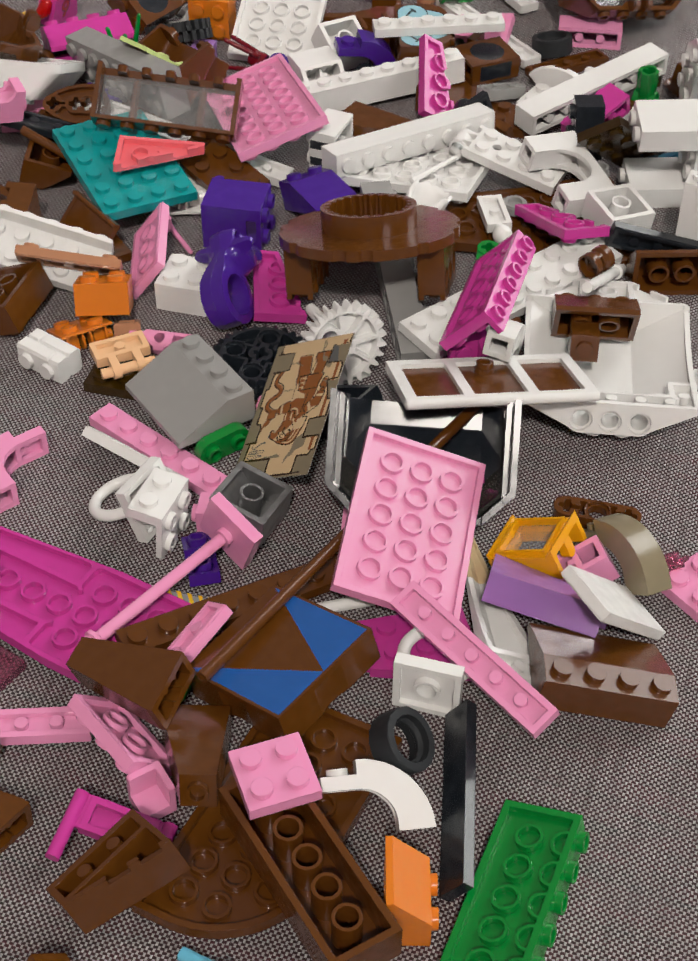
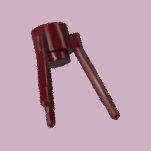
[224,35,269,71]

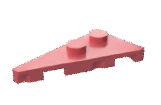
[113,135,205,172]

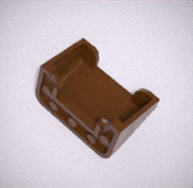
[138,23,215,107]

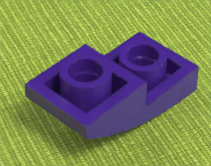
[181,532,221,587]

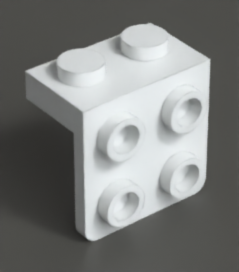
[127,467,191,559]

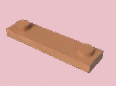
[14,242,123,275]

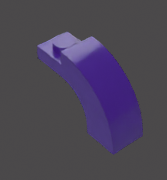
[334,29,396,67]

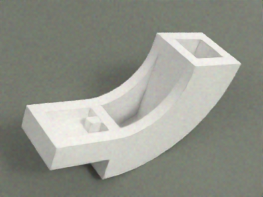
[318,759,436,831]

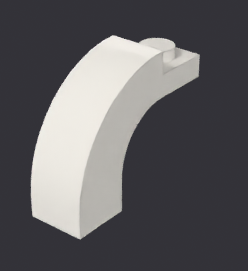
[482,319,526,362]

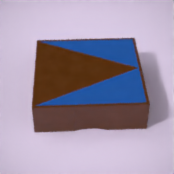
[190,585,380,739]

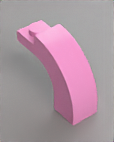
[0,426,49,513]

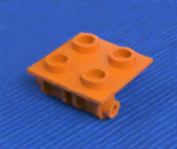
[46,316,114,351]

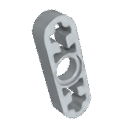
[476,82,526,101]

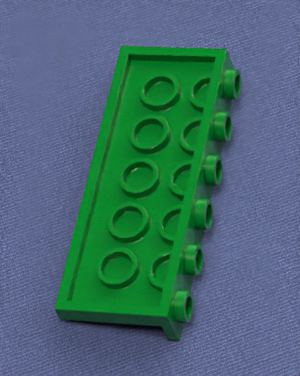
[440,799,590,961]

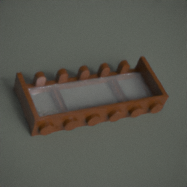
[90,60,244,144]

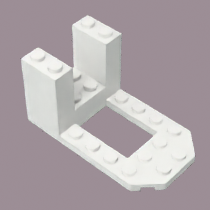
[617,38,698,208]

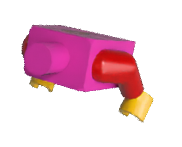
[22,0,77,26]

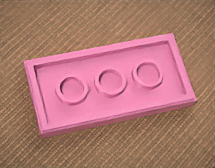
[130,202,170,300]

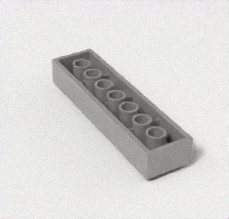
[65,26,191,121]

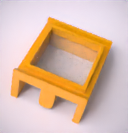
[486,510,587,579]

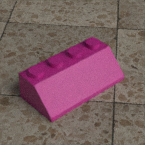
[40,9,134,52]

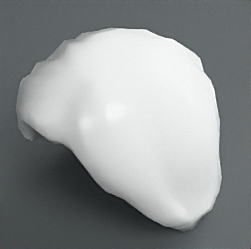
[406,180,453,211]

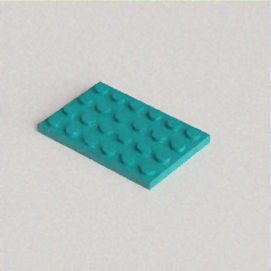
[52,109,198,220]

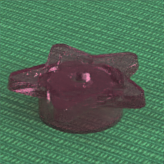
[664,551,689,572]

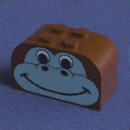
[394,4,455,61]

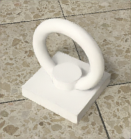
[88,456,166,543]
[392,628,468,717]

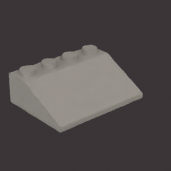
[125,333,255,449]

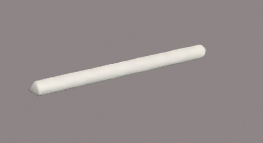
[410,153,462,184]

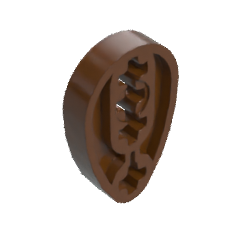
[42,84,112,124]

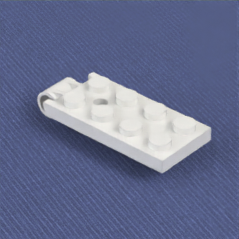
[449,125,568,196]

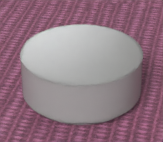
[503,195,527,217]

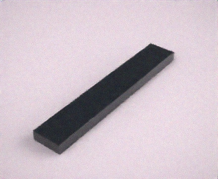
[439,699,477,902]

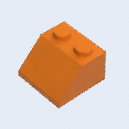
[384,836,439,946]

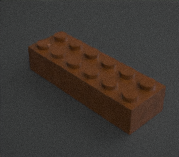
[218,781,403,961]

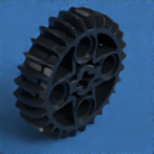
[213,324,303,400]

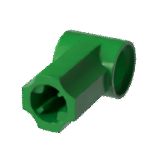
[631,65,659,101]

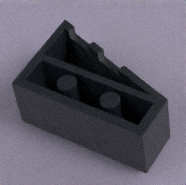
[566,95,606,179]

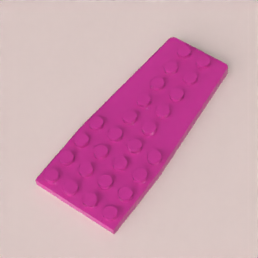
[0,526,191,683]

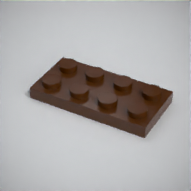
[176,138,270,190]

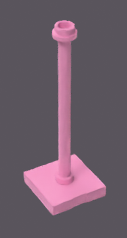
[84,492,263,640]

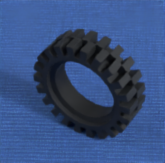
[144,17,213,42]

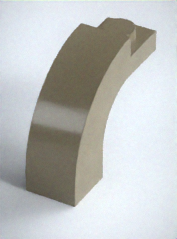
[577,513,672,596]

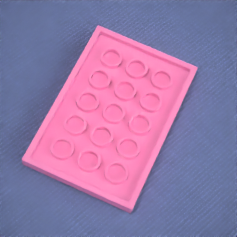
[330,426,486,620]

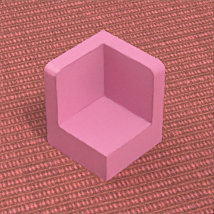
[126,760,177,819]

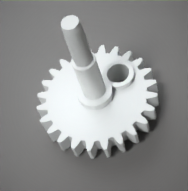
[298,299,387,385]

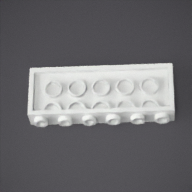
[0,204,114,292]

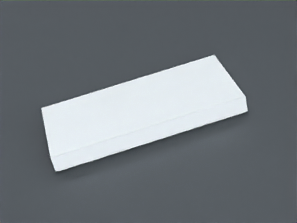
[561,565,666,640]

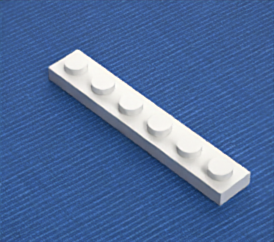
[372,11,505,38]

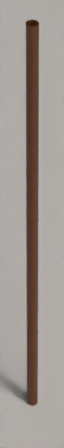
[196,407,482,683]

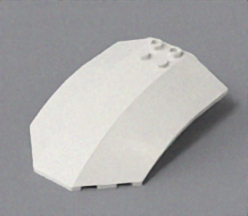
[524,278,698,438]

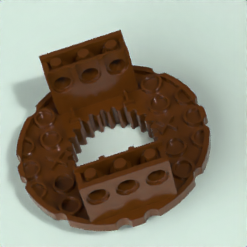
[279,193,460,301]

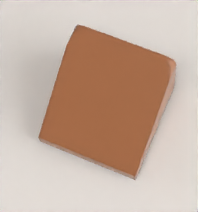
[113,319,141,337]

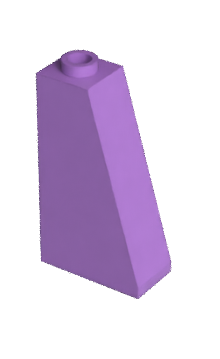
[481,554,607,638]

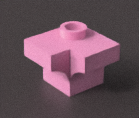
[0,77,27,124]

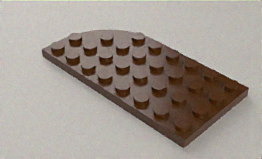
[131,707,402,939]

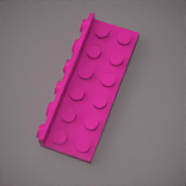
[439,229,536,351]

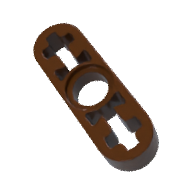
[552,496,642,529]

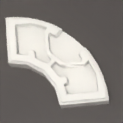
[529,65,578,87]

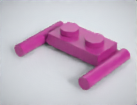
[45,788,178,862]

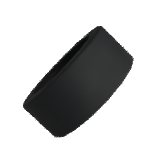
[532,30,573,59]
[369,706,435,776]

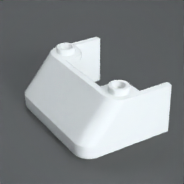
[0,57,85,105]

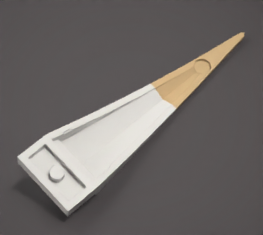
[466,538,531,685]

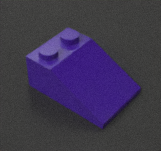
[279,165,357,214]

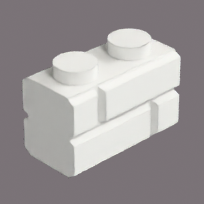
[17,328,82,384]

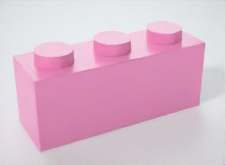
[558,15,623,50]

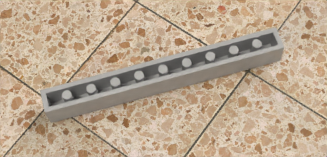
[360,180,431,360]

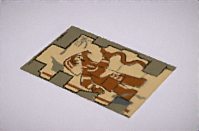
[237,333,355,478]

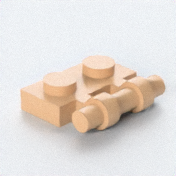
[89,330,155,380]

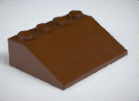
[527,623,680,728]

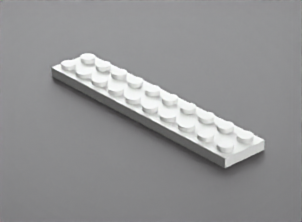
[398,237,623,359]

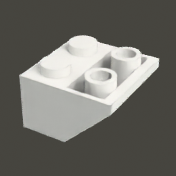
[287,45,345,82]

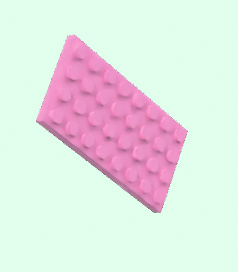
[207,53,329,162]

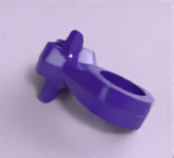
[195,228,262,330]

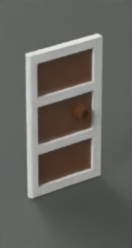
[385,353,600,410]

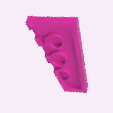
[418,34,454,117]
[515,203,610,243]
[252,250,307,324]

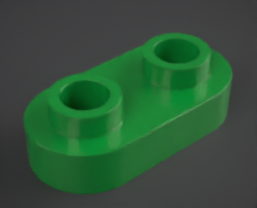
[194,422,249,464]

